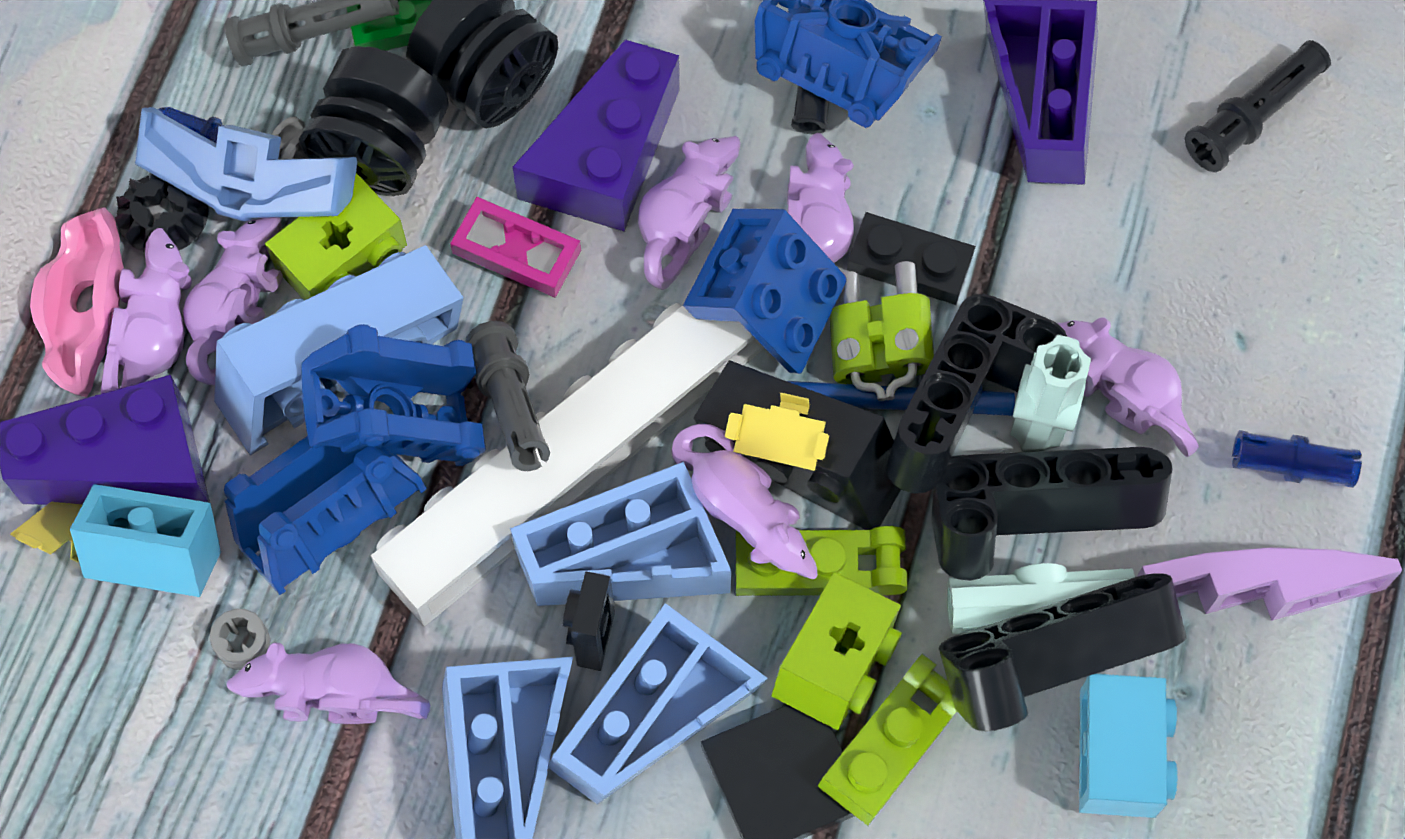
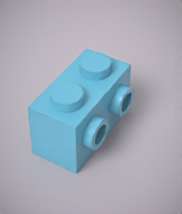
[70,484,221,597]
[1079,674,1177,818]

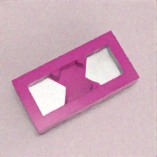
[450,197,581,298]

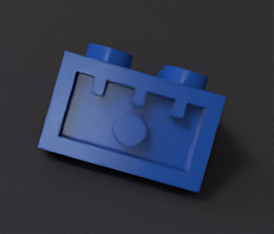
[683,209,846,374]

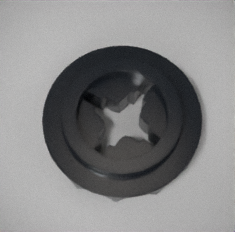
[115,172,209,252]

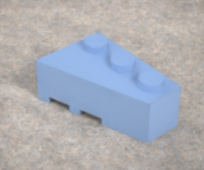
[510,462,731,606]
[548,603,768,804]
[442,657,573,839]

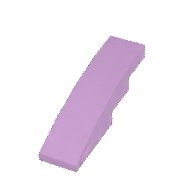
[1137,548,1403,621]

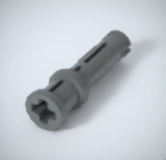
[225,0,399,67]
[465,321,550,471]

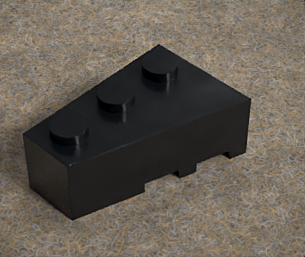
[693,360,901,530]

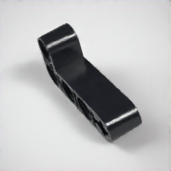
[886,294,1067,493]
[931,447,1172,581]
[938,573,1186,731]

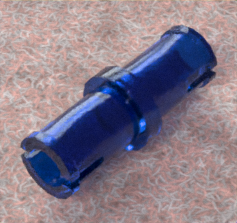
[1232,430,1362,488]

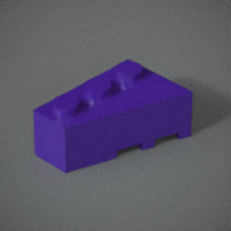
[983,0,1098,185]
[512,39,680,232]
[0,375,212,508]

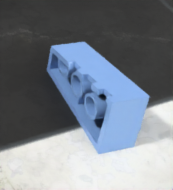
[214,245,464,455]

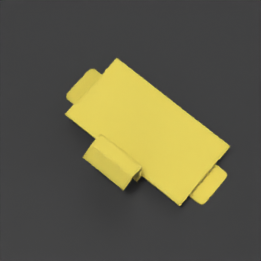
[725,393,829,471]
[10,502,82,562]

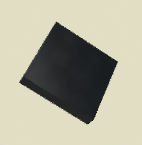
[701,705,854,839]

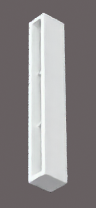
[370,303,765,627]

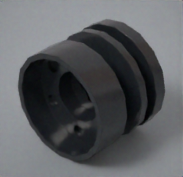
[406,0,559,129]
[299,46,449,196]

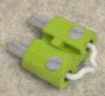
[829,261,934,401]

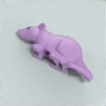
[787,133,854,263]
[638,136,740,290]
[183,217,283,385]
[101,228,192,394]
[1057,317,1199,457]
[671,424,817,579]
[227,642,430,724]

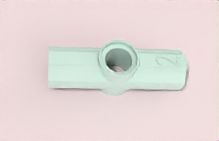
[1010,335,1091,452]
[947,563,1135,634]

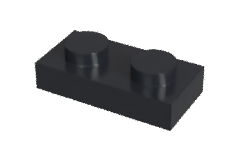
[847,212,976,305]
[563,571,615,671]

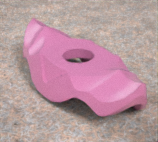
[30,207,124,397]

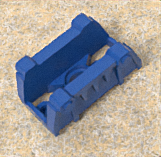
[754,0,942,128]
[302,324,486,466]
[224,415,427,595]

